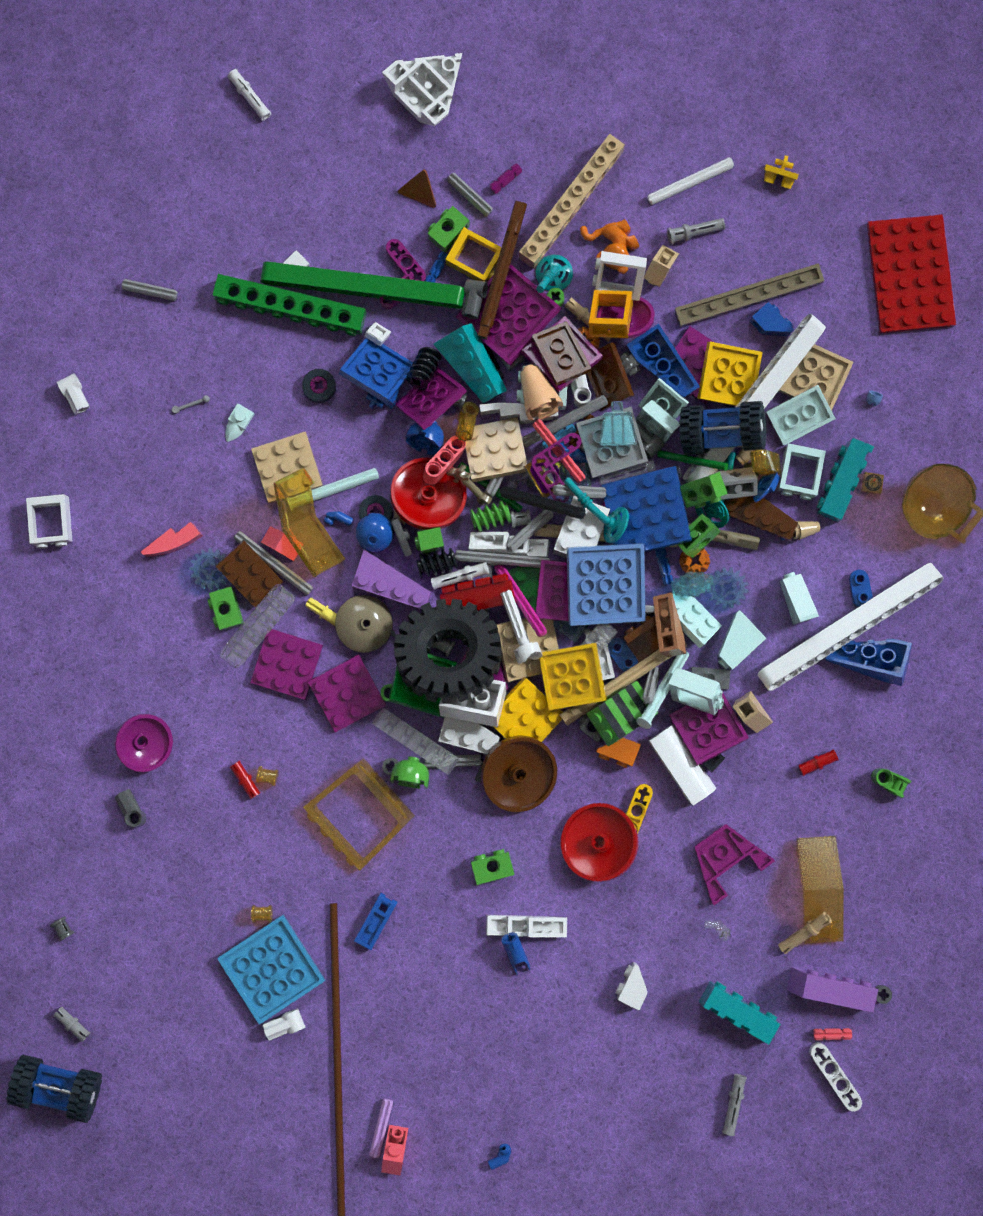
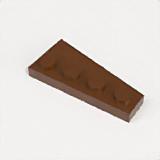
[724,496,798,541]

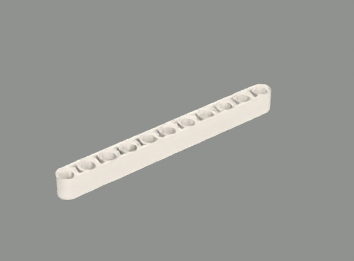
[683,314,825,483]
[757,563,944,691]

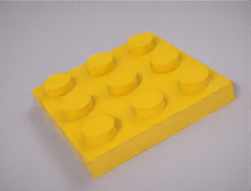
[698,342,763,406]
[539,643,607,710]
[493,677,563,742]

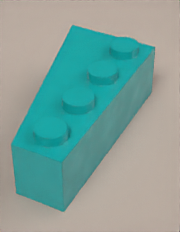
[433,323,508,403]
[699,981,781,1045]

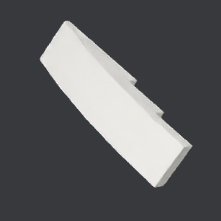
[479,403,558,425]
[469,532,550,558]
[486,915,567,937]

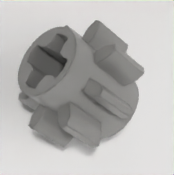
[620,352,640,376]

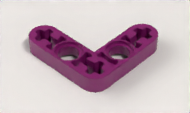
[379,239,426,309]
[531,433,581,503]

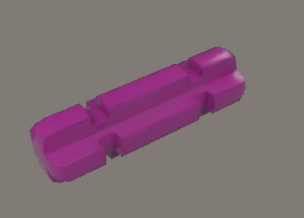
[490,163,522,194]

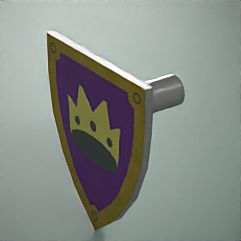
[524,459,563,498]

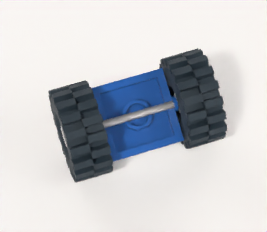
[679,401,767,455]
[6,1054,102,1123]

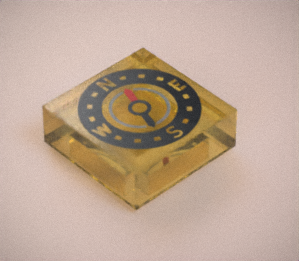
[861,472,884,494]

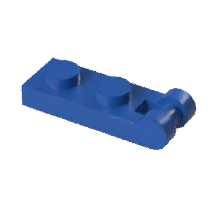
[354,893,398,950]

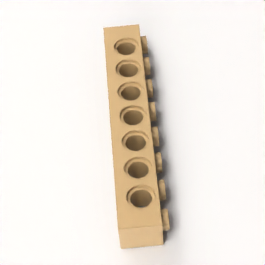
[519,134,625,269]

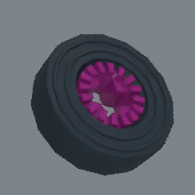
[302,369,336,403]
[358,495,393,522]

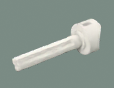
[501,590,543,665]

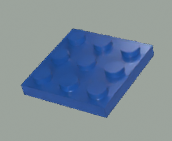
[338,338,413,404]

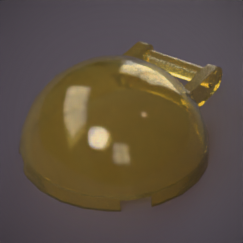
[902,463,983,545]

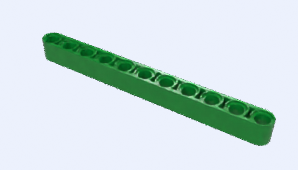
[260,262,465,309]

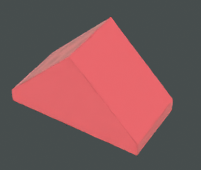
[261,526,303,561]

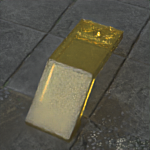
[273,468,345,578]
[796,836,844,944]

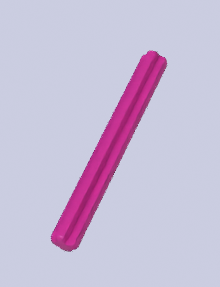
[494,564,547,637]

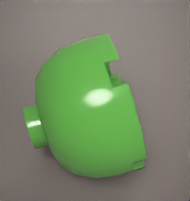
[390,757,429,789]

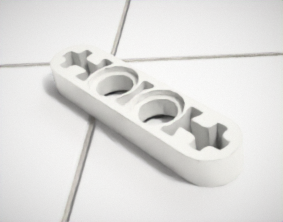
[809,1042,862,1111]

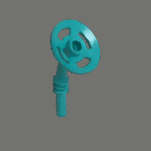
[536,255,573,293]
[696,452,736,528]
[564,477,629,544]

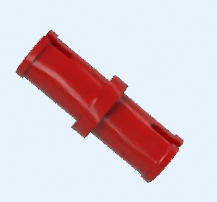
[798,749,839,776]
[229,761,261,799]

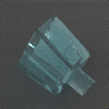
[600,401,637,446]

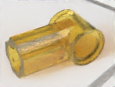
[455,402,479,442]

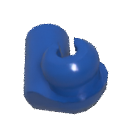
[324,511,353,526]
[488,1143,511,1170]

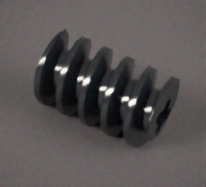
[406,347,442,390]
[416,548,458,579]

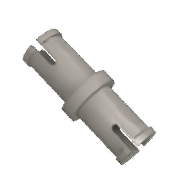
[53,1006,91,1042]

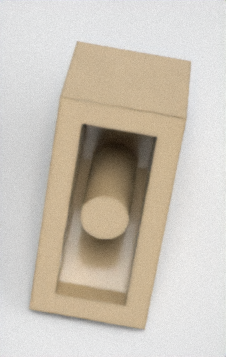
[644,245,679,287]

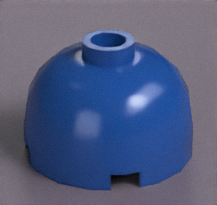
[405,421,444,455]
[356,513,394,553]

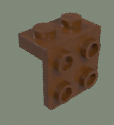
[622,616,659,663]

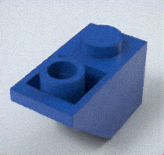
[749,302,794,336]

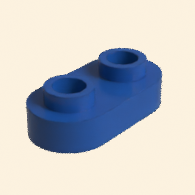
[849,570,873,607]
[607,638,638,672]

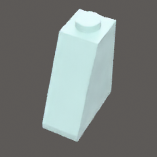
[780,572,818,625]
[717,610,766,670]

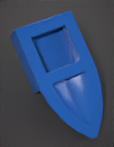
[753,473,781,502]

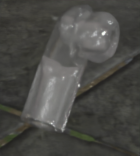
[704,920,731,941]

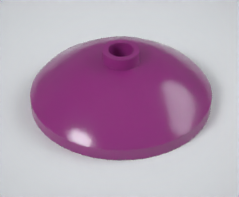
[597,297,655,339]
[115,714,173,772]

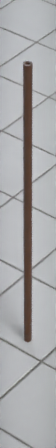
[329,903,345,1216]

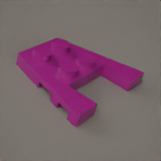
[694,824,775,905]

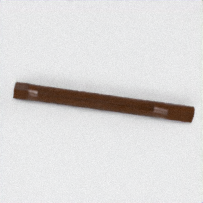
[478,201,527,340]

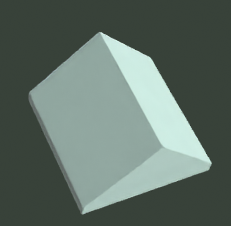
[638,378,689,419]
[635,400,680,444]

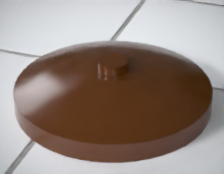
[481,735,557,812]

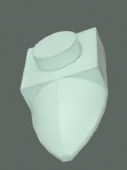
[225,403,254,442]

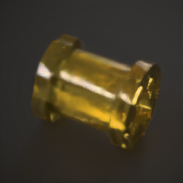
[256,766,279,786]
[251,905,273,923]

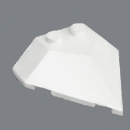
[382,53,462,127]

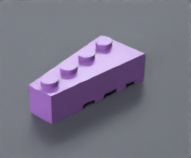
[352,550,431,610]
[787,967,878,1012]

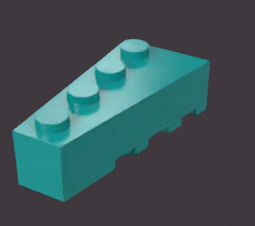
[816,438,874,522]

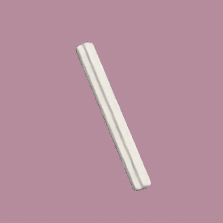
[647,158,734,205]

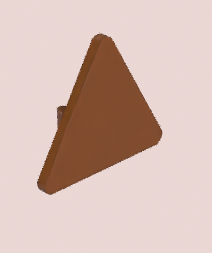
[398,169,437,208]

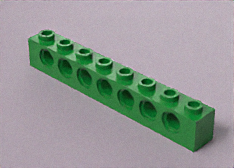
[212,274,367,336]

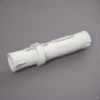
[228,69,271,121]
[431,562,489,590]

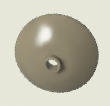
[335,595,393,653]

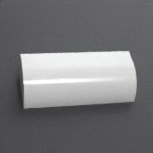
[648,724,716,806]

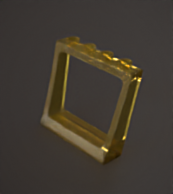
[303,758,415,871]

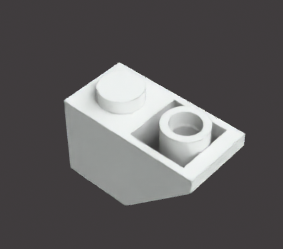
[615,962,648,1010]

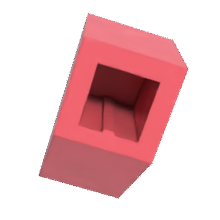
[381,1125,408,1176]

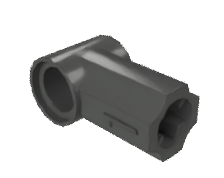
[462,279,488,319]
[636,420,664,459]
[115,789,147,827]

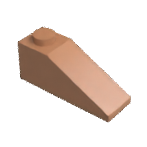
[653,593,686,657]

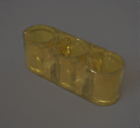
[750,449,781,476]

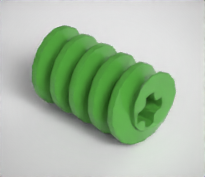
[469,501,512,532]

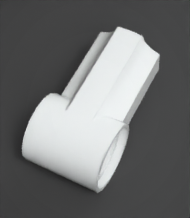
[57,373,90,414]
[571,374,591,408]
[263,1008,305,1040]

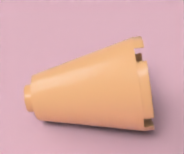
[520,365,563,420]

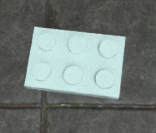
[766,385,836,445]
[673,585,722,648]

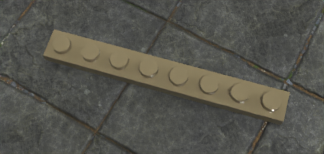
[674,263,824,327]

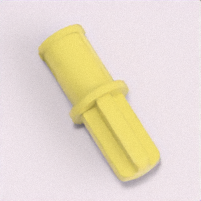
[305,598,337,626]

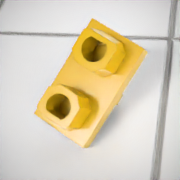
[764,155,799,189]

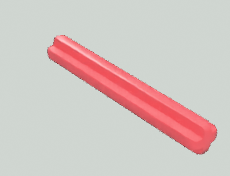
[532,419,585,483]

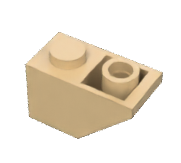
[733,691,773,733]

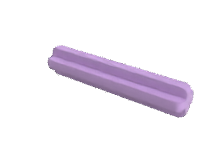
[369,1098,393,1158]

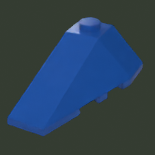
[627,323,700,398]
[826,639,912,686]

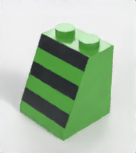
[587,681,658,746]

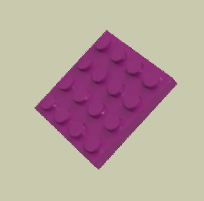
[456,264,561,365]

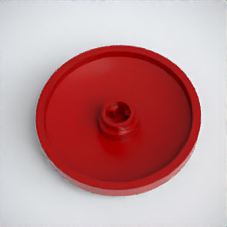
[390,457,467,530]
[561,803,639,882]

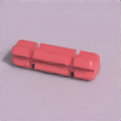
[813,1028,852,1040]

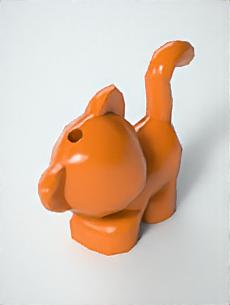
[580,219,639,274]

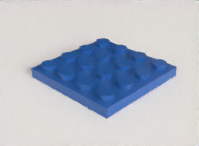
[601,466,692,552]

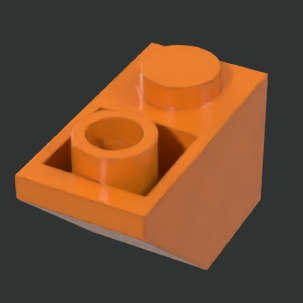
[595,738,641,768]

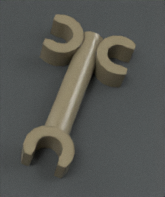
[447,465,492,506]

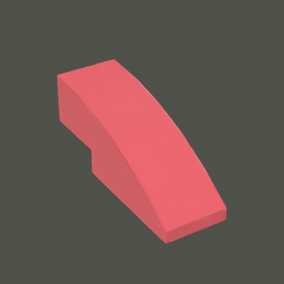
[141,522,203,557]

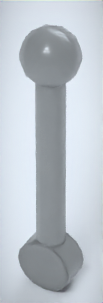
[172,395,210,414]

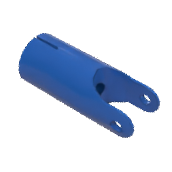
[501,932,530,975]

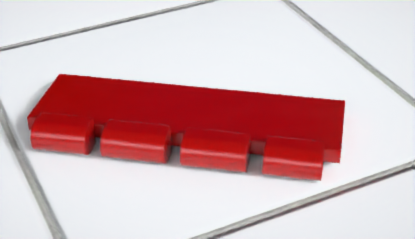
[440,573,515,610]

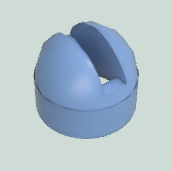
[866,390,883,406]

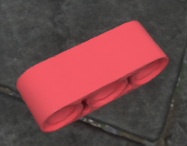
[423,435,466,485]

